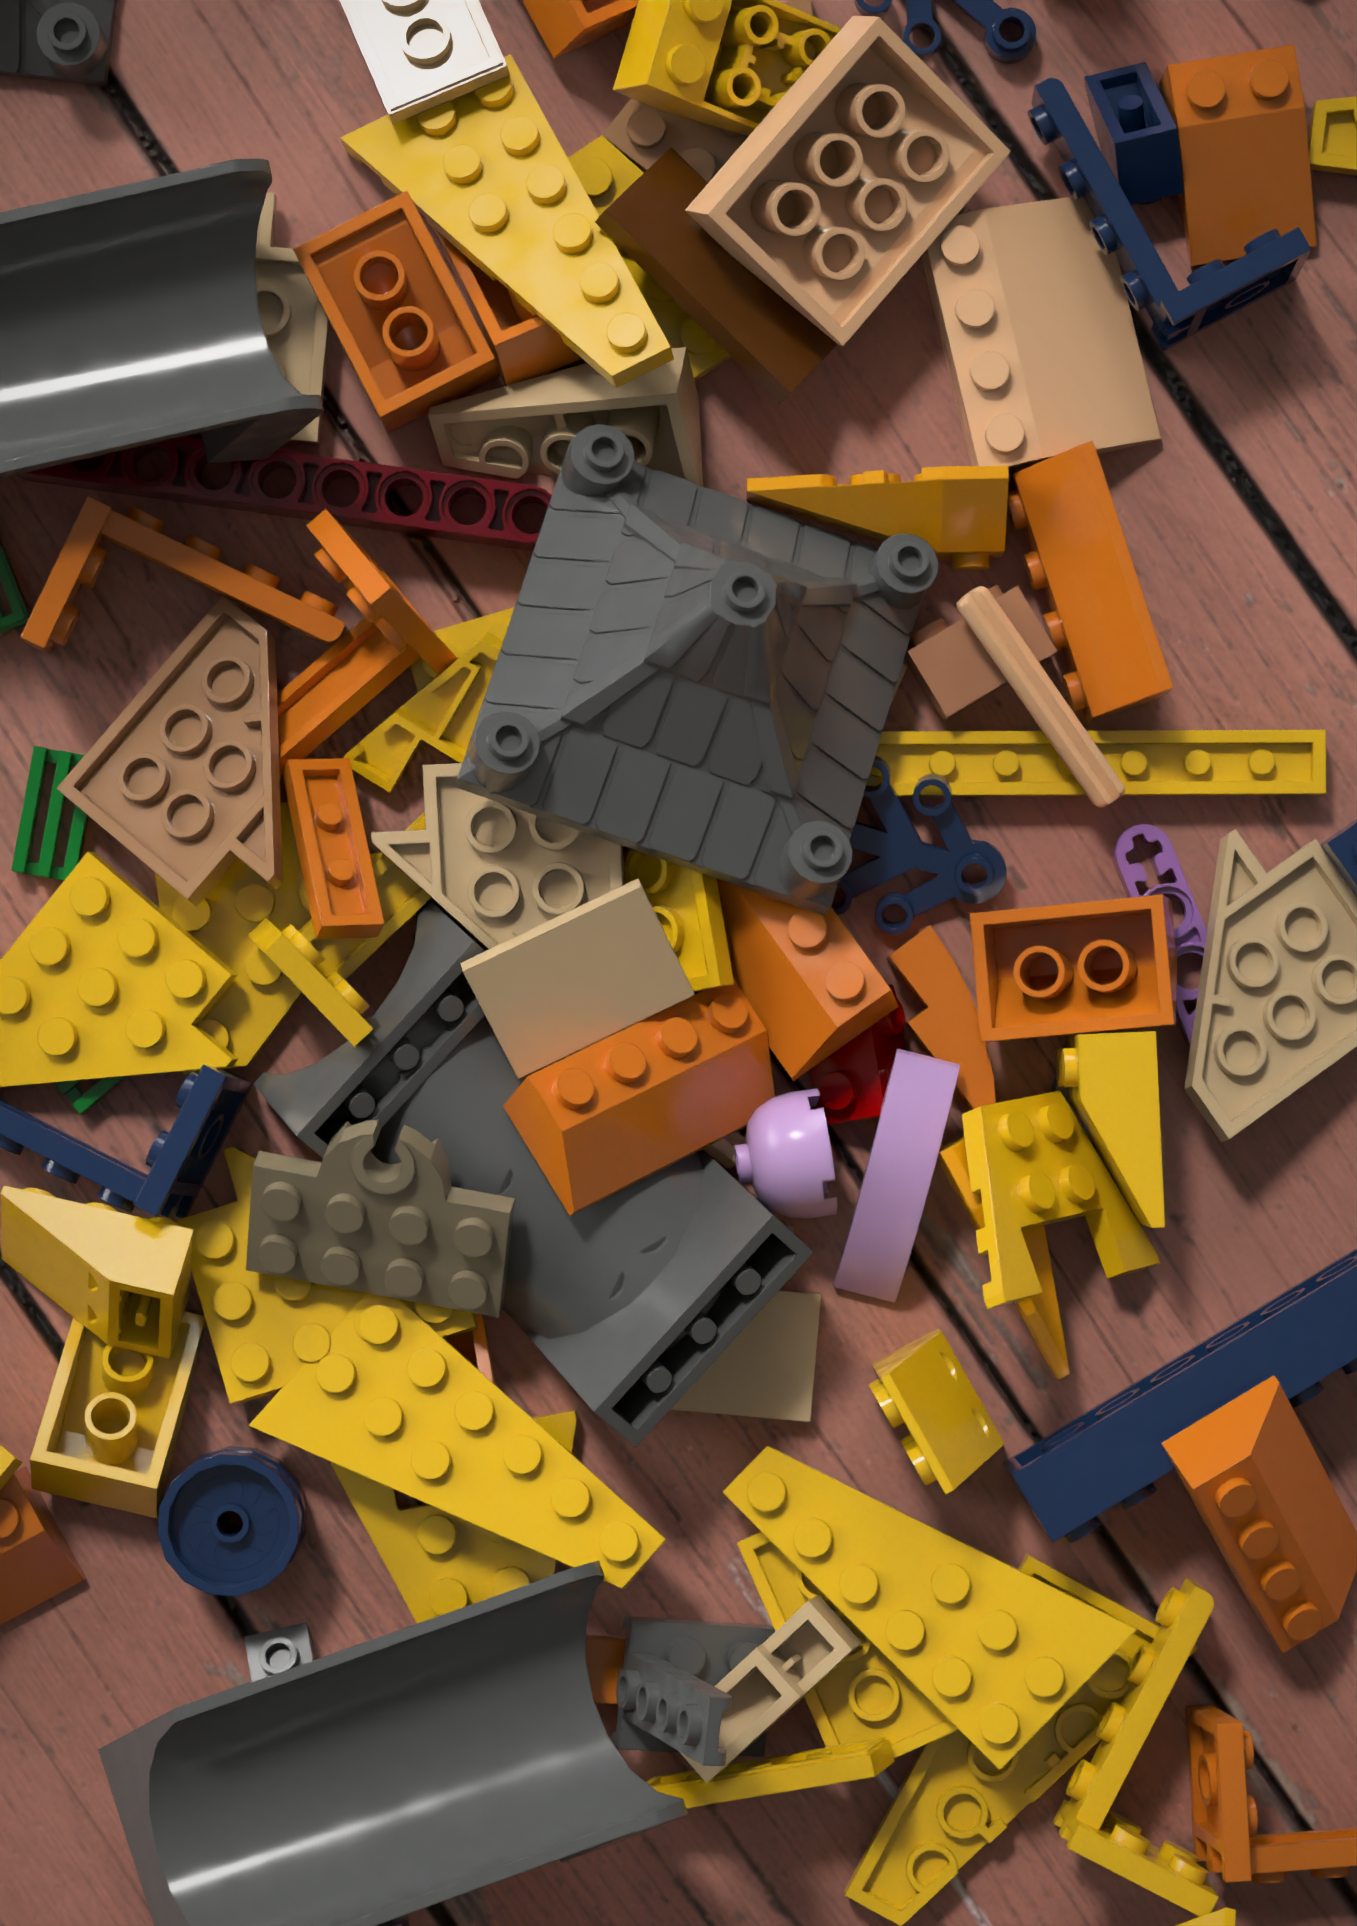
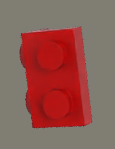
[810,984,906,1125]

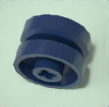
[157,1446,307,1597]

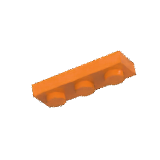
[282,758,384,939]

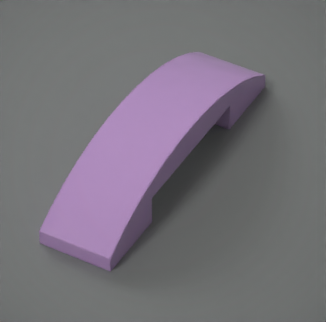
[833,1048,960,1303]

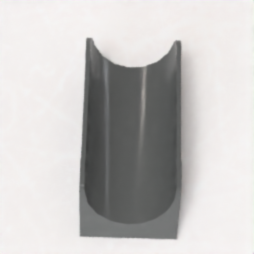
[0,158,324,478]
[253,900,814,1447]
[98,1561,688,1926]

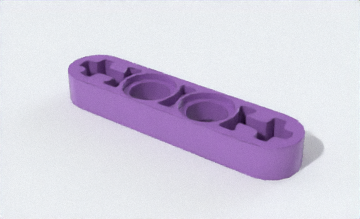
[1112,824,1207,1047]

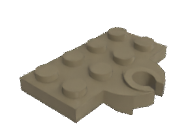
[246,1120,515,1318]

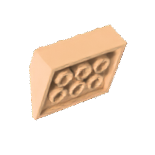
[685,16,1011,346]
[921,197,1161,475]

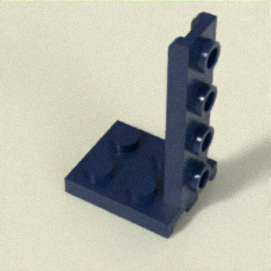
[1028,78,1311,351]
[0,1065,253,1219]

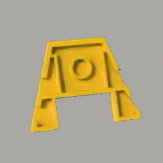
[344,632,503,793]
[962,1091,1160,1310]
[330,1409,577,1624]

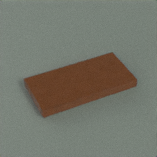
[595,147,838,405]

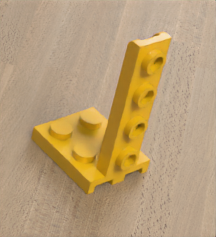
[248,811,432,1047]
[1053,1577,1219,1917]

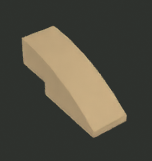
[679,1595,862,1783]

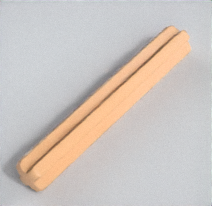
[957,586,1125,808]

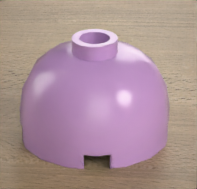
[734,1088,837,1218]

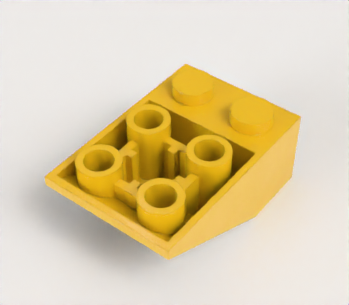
[613,0,842,136]
[1,1185,194,1359]
[868,1327,1005,1494]

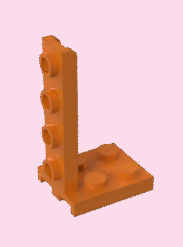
[20,496,346,654]
[277,509,458,779]
[1185,1704,1357,1883]

